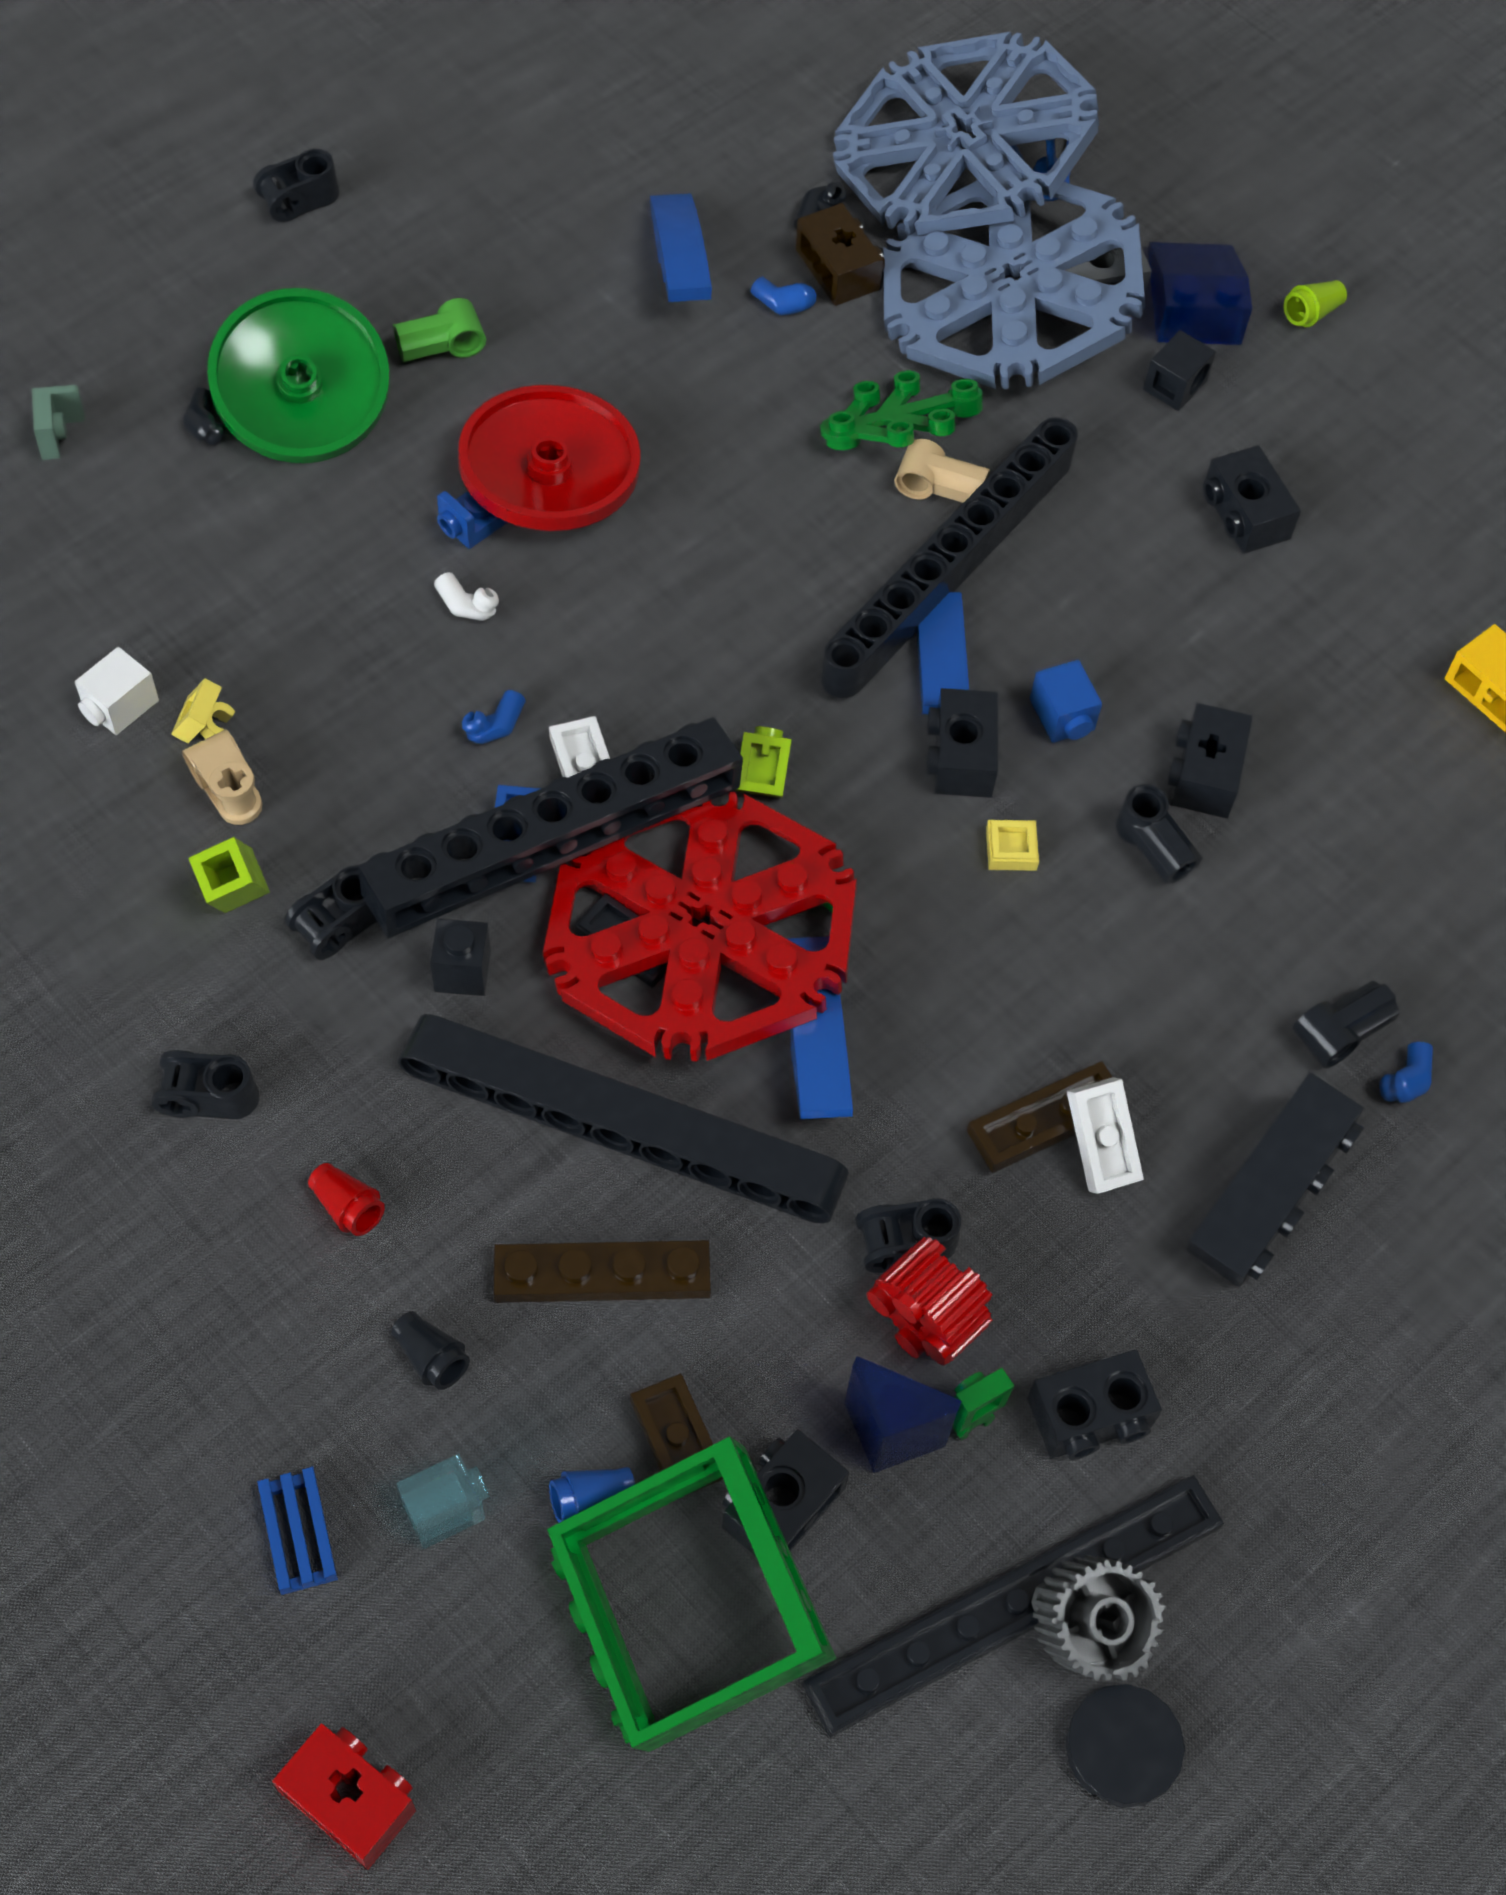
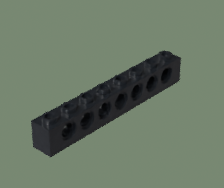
[358,717,743,939]

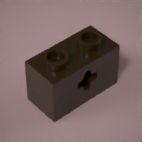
[795,203,885,306]

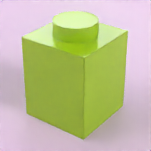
[188,837,270,913]

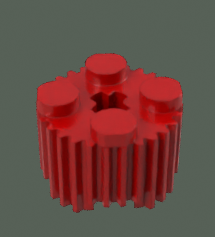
[867,1237,993,1366]

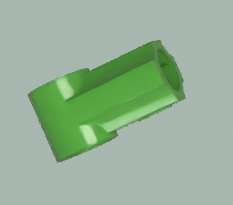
[393,298,487,362]

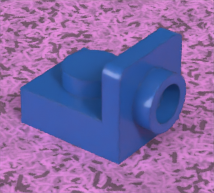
[437,491,508,550]

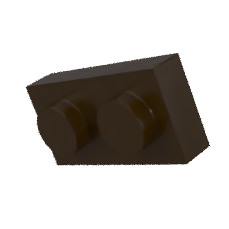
[630,1373,723,1496]

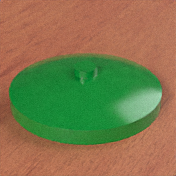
[207,288,389,463]

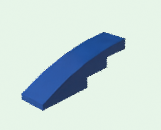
[650,193,712,302]
[786,936,853,1119]

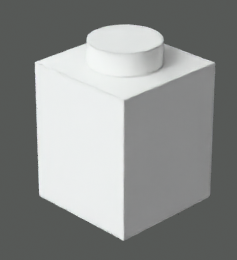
[74,647,159,735]

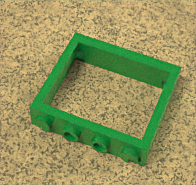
[547,1436,837,1752]

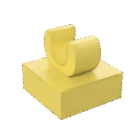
[171,678,235,743]

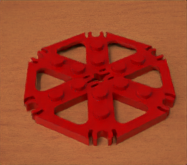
[543,792,857,1062]

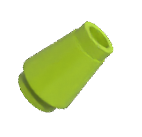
[1284,280,1347,327]

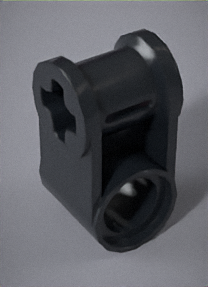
[253,148,340,222]
[285,865,377,960]
[152,1050,260,1120]
[855,1198,961,1273]

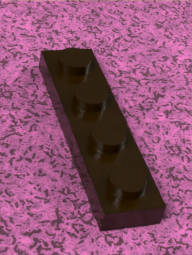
[494,1240,711,1303]

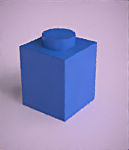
[1029,659,1103,743]

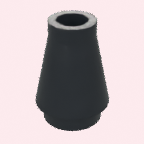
[391,1311,470,1390]

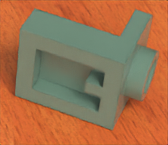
[32,385,85,460]

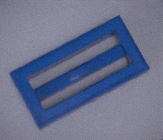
[257,1467,338,1595]

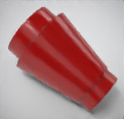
[308,1162,385,1236]

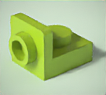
[735,726,792,798]

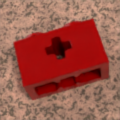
[272,1723,416,1870]

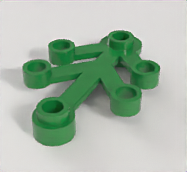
[820,370,983,450]

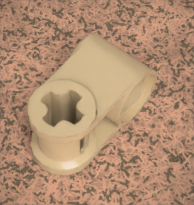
[182,729,263,825]

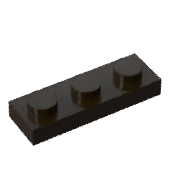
[967,1061,1129,1174]

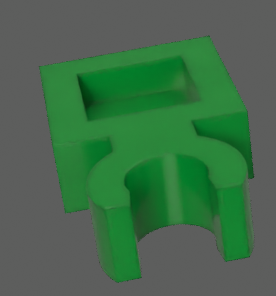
[947,1368,1014,1441]

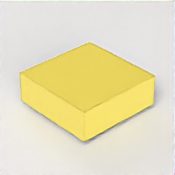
[986,820,1039,871]

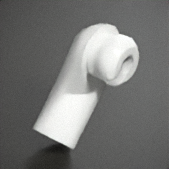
[434,572,499,621]

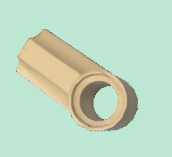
[894,439,990,503]

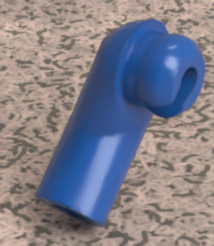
[1379,1042,1433,1103]

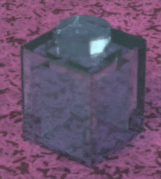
[396,1454,490,1549]

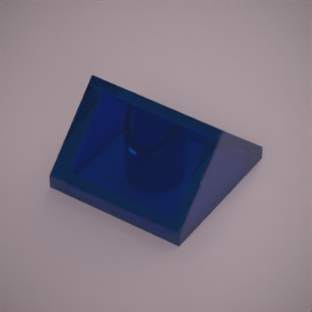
[844,1356,962,1473]

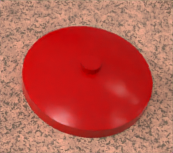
[458,385,641,531]

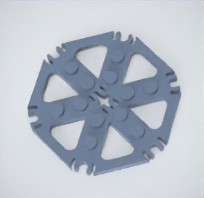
[833,32,1099,235]
[883,180,1145,389]

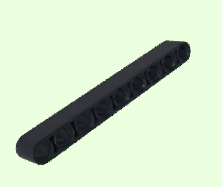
[821,417,1078,698]
[398,1014,849,1224]

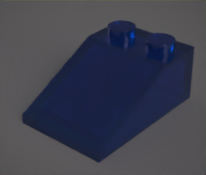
[1148,242,1252,345]

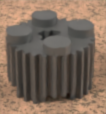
[1031,1555,1166,1681]

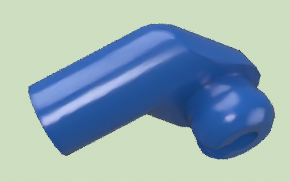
[751,276,817,316]
[462,690,526,744]

